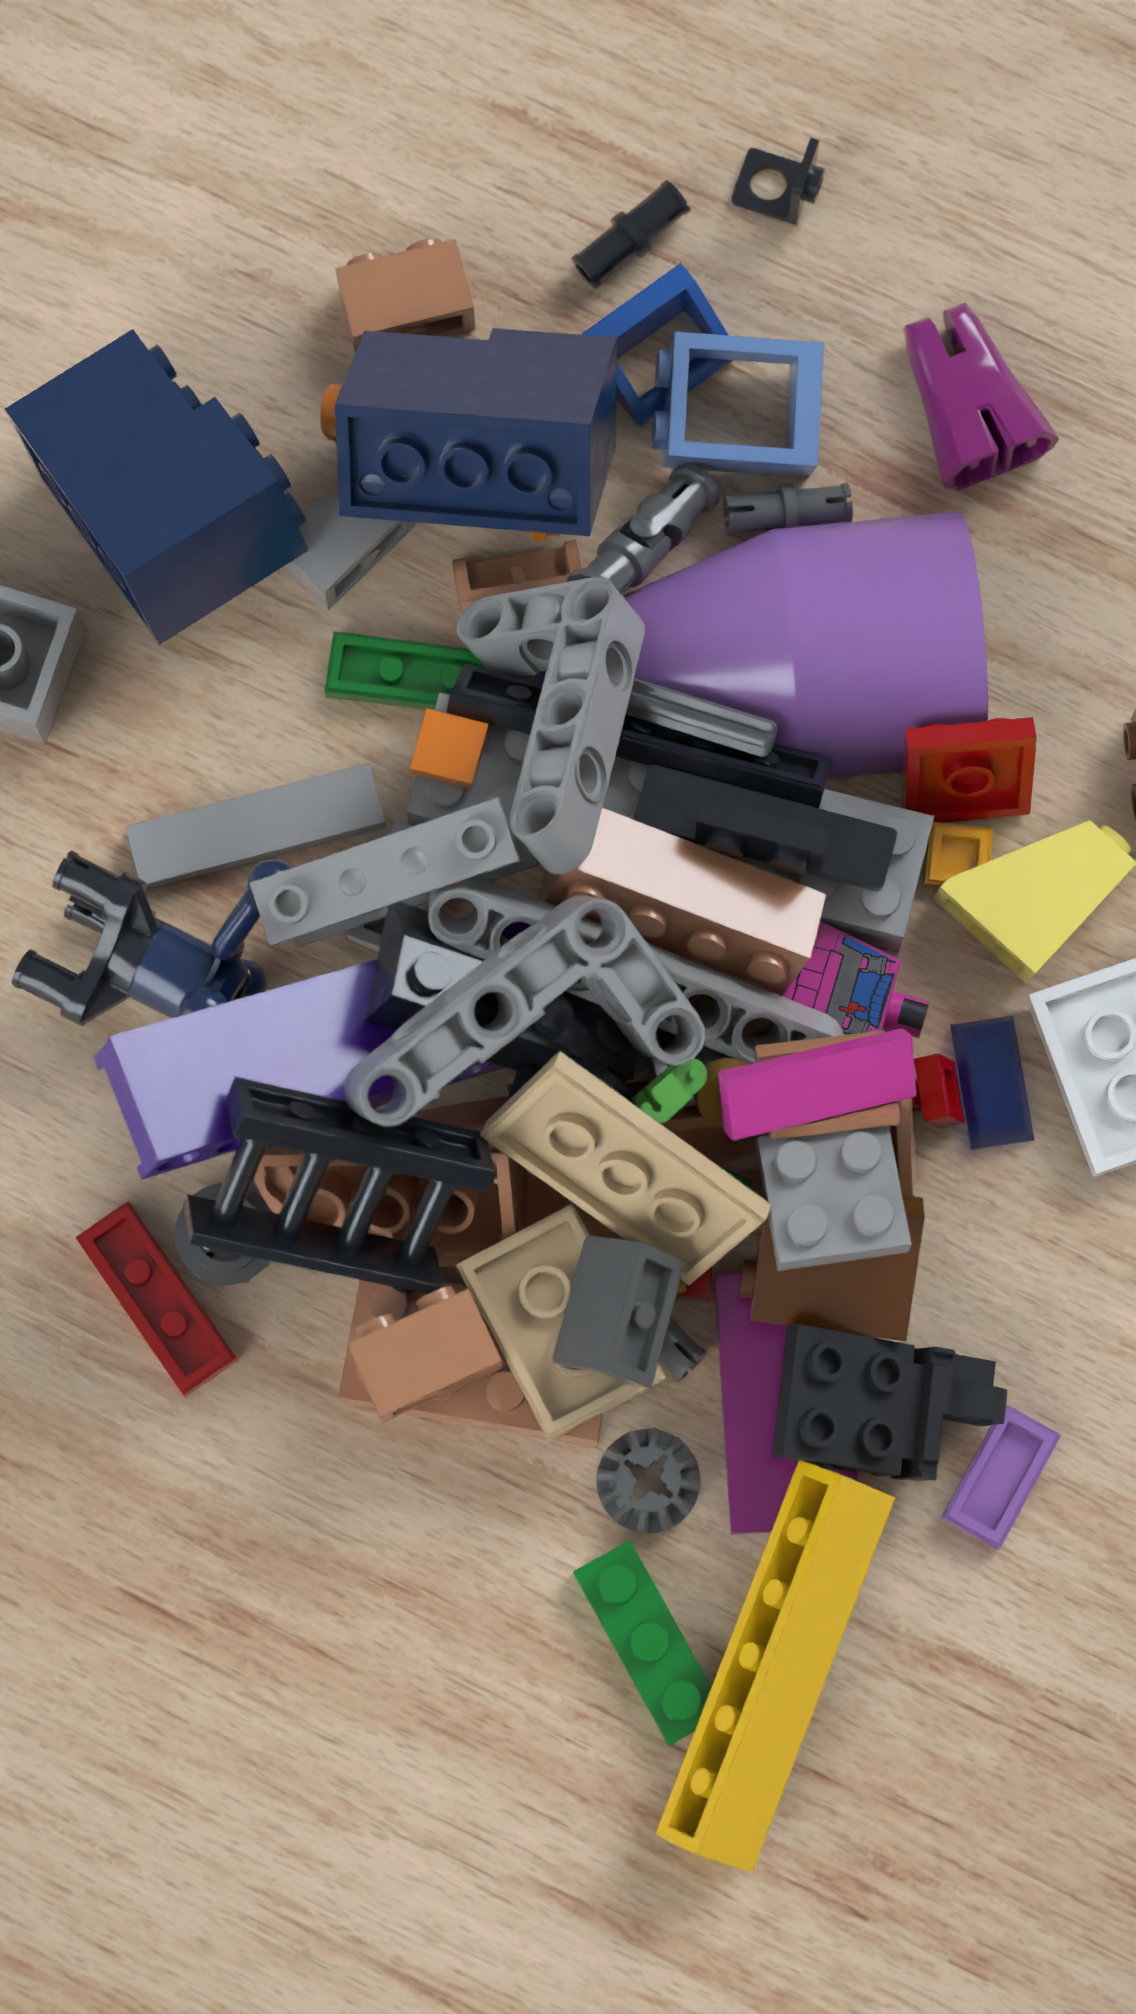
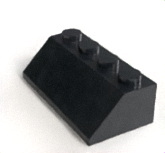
[364,902,639,1084]

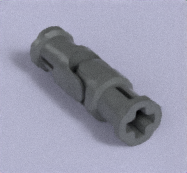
[566,463,720,594]

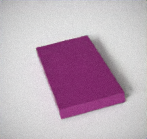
[714,1273,859,1535]

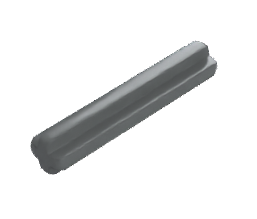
[626,677,777,757]

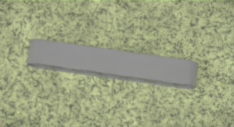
[428,876,844,1064]

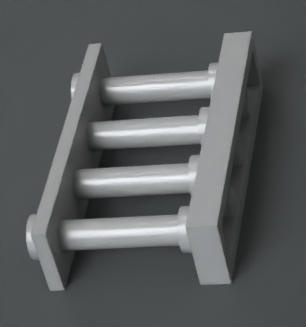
[250,797,541,947]

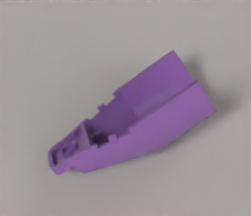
[532,512,988,779]

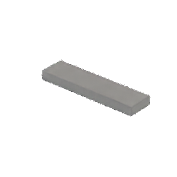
[125,763,387,890]

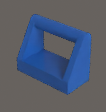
[582,263,733,427]

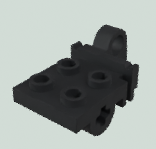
[771,1324,1008,1481]

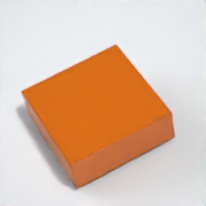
[410,708,489,790]

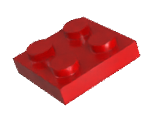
[902,717,1037,823]

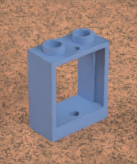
[652,332,824,478]

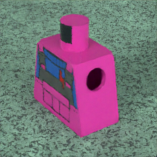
[784,921,929,1039]

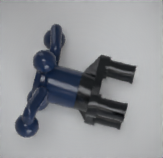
[12,851,291,1026]

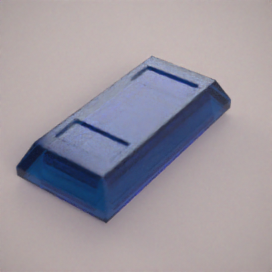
[950,1016,1035,1150]

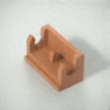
[452,539,582,614]

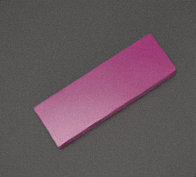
[718,1028,917,1141]

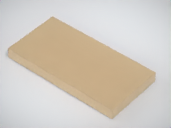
[480,1051,771,1285]

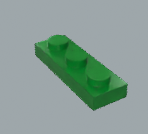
[573,1540,712,1746]

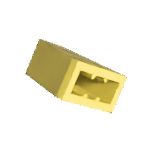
[933,820,1136,984]

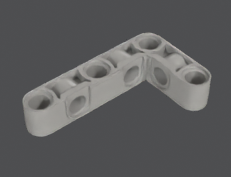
[457,577,645,874]
[344,895,705,1126]

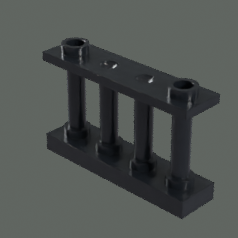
[183,1077,495,1294]

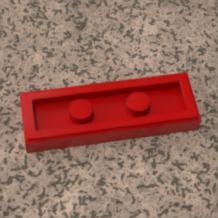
[75,1201,238,1397]

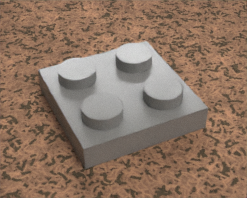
[755,1126,911,1271]

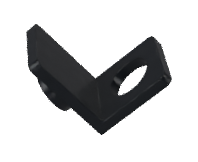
[732,137,826,225]

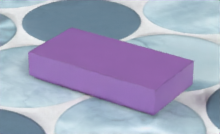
[940,1404,1061,1550]

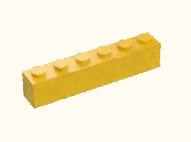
[655,1461,895,1873]

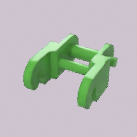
[632,1058,707,1124]

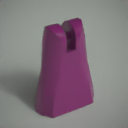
[903,302,1059,490]

